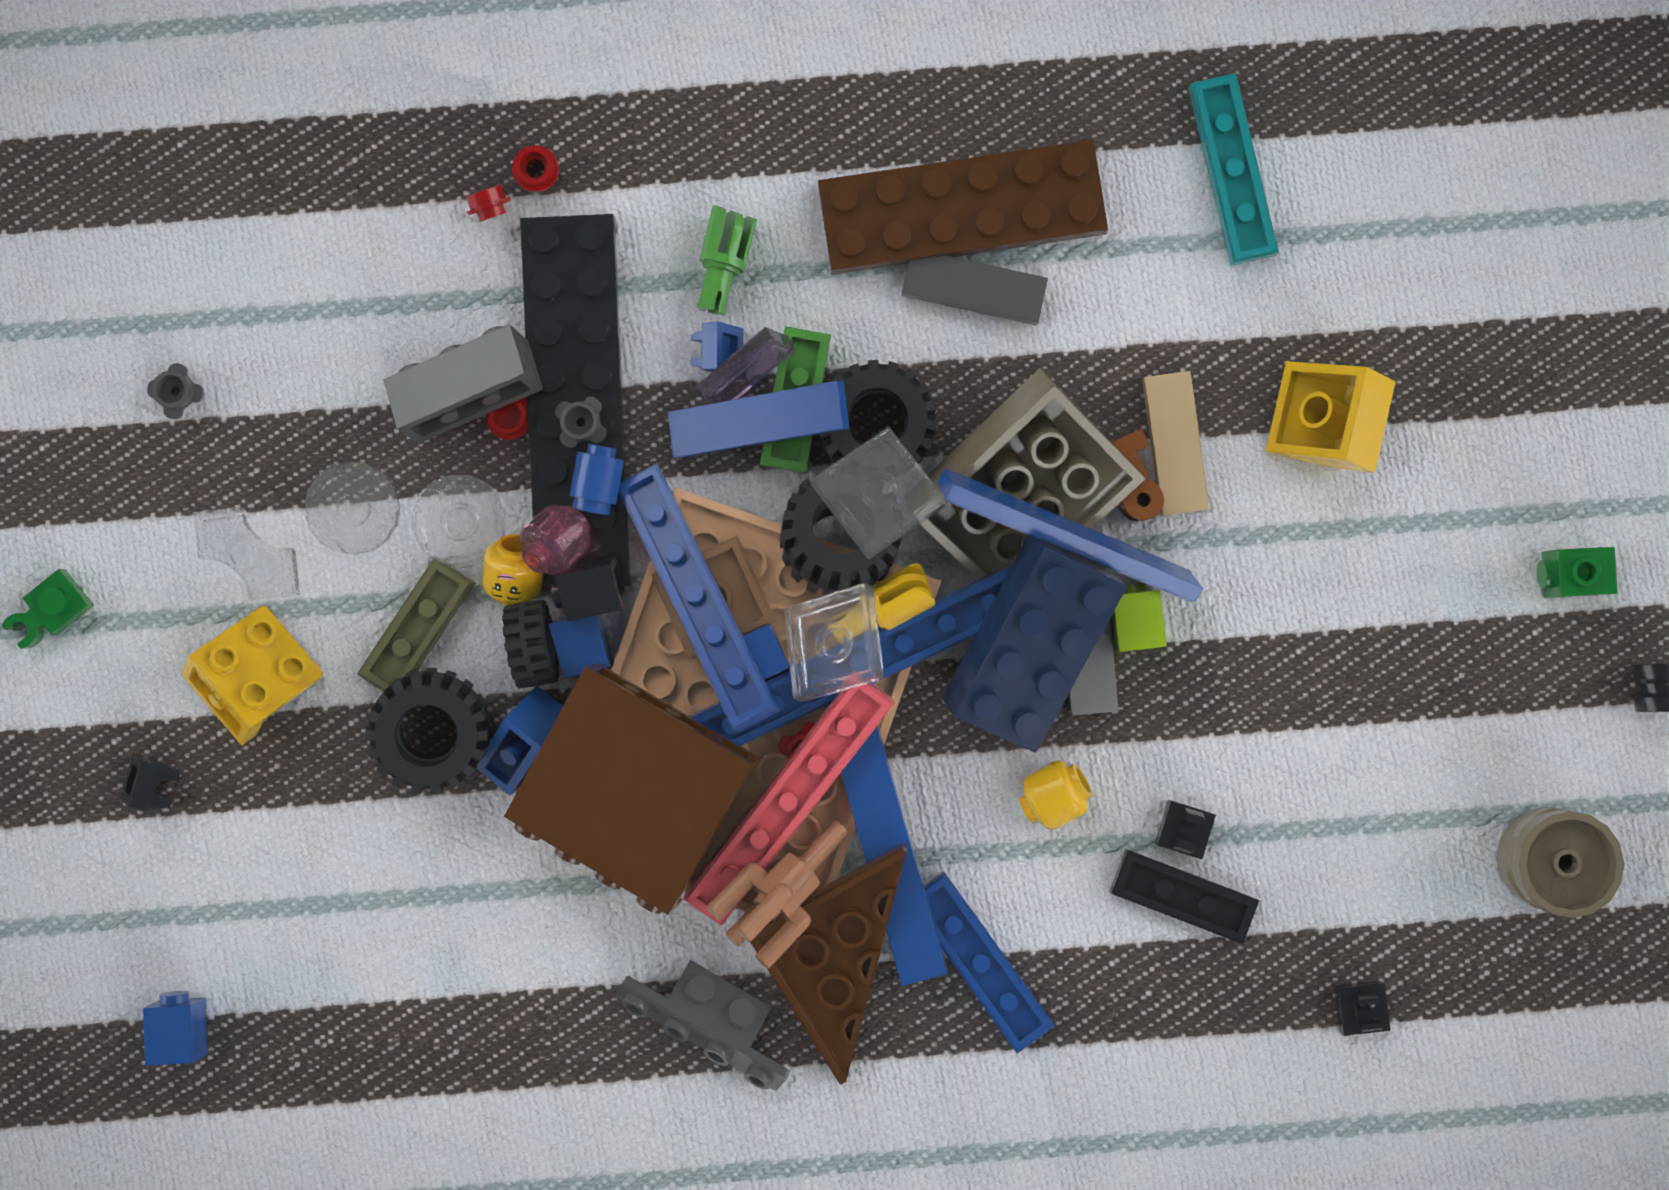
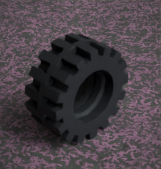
[502,600,559,689]

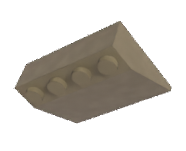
[903,368,1145,580]

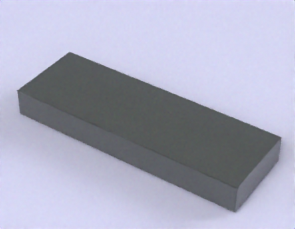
[901,255,1048,326]

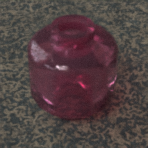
[519,505,591,576]

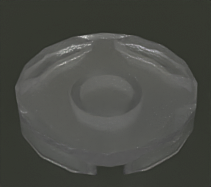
[305,462,401,555]
[412,475,507,568]

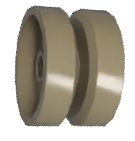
[1496,806,1625,918]

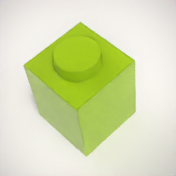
[1110,583,1167,652]

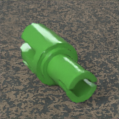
[696,205,757,315]

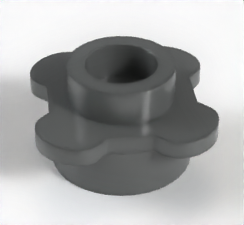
[147,363,204,419]
[555,397,607,448]

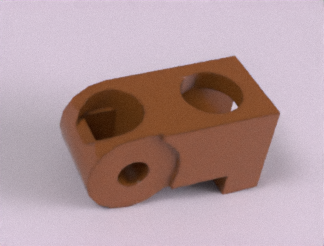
[1112,429,1164,522]

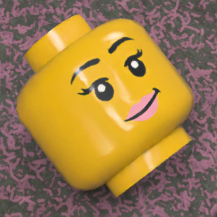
[482,534,545,606]

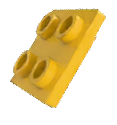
[181,606,323,746]

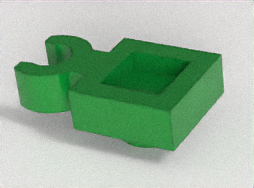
[2,569,94,649]

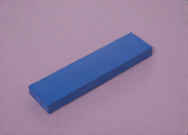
[668,381,849,459]
[924,872,1055,1054]

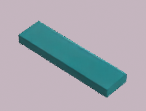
[1188,73,1279,266]

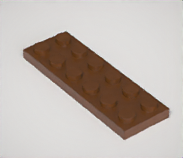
[818,139,1108,275]

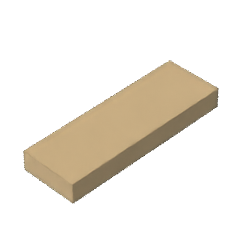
[1142,371,1210,517]

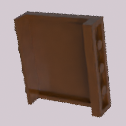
[504,663,761,915]

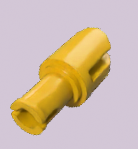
[829,563,936,646]

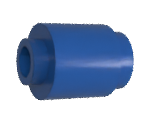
[569,444,624,515]

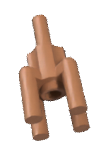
[706,821,849,969]

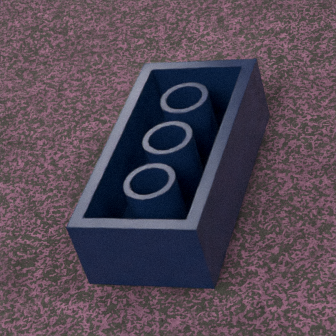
[942,535,1128,753]

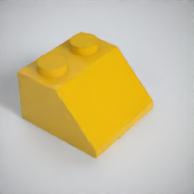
[1266,361,1395,473]

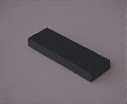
[1109,848,1259,944]

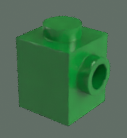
[1537,547,1618,598]

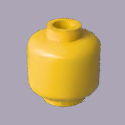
[1019,760,1093,830]

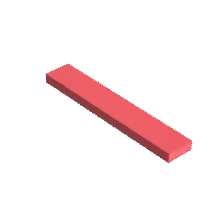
[683,671,895,926]

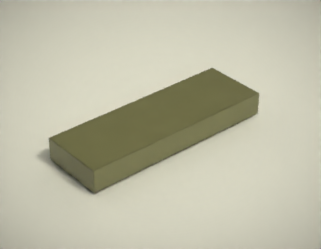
[357,557,476,692]

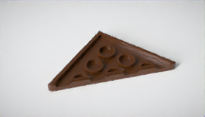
[750,842,907,1085]

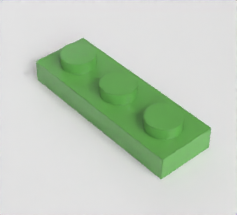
[760,326,831,474]

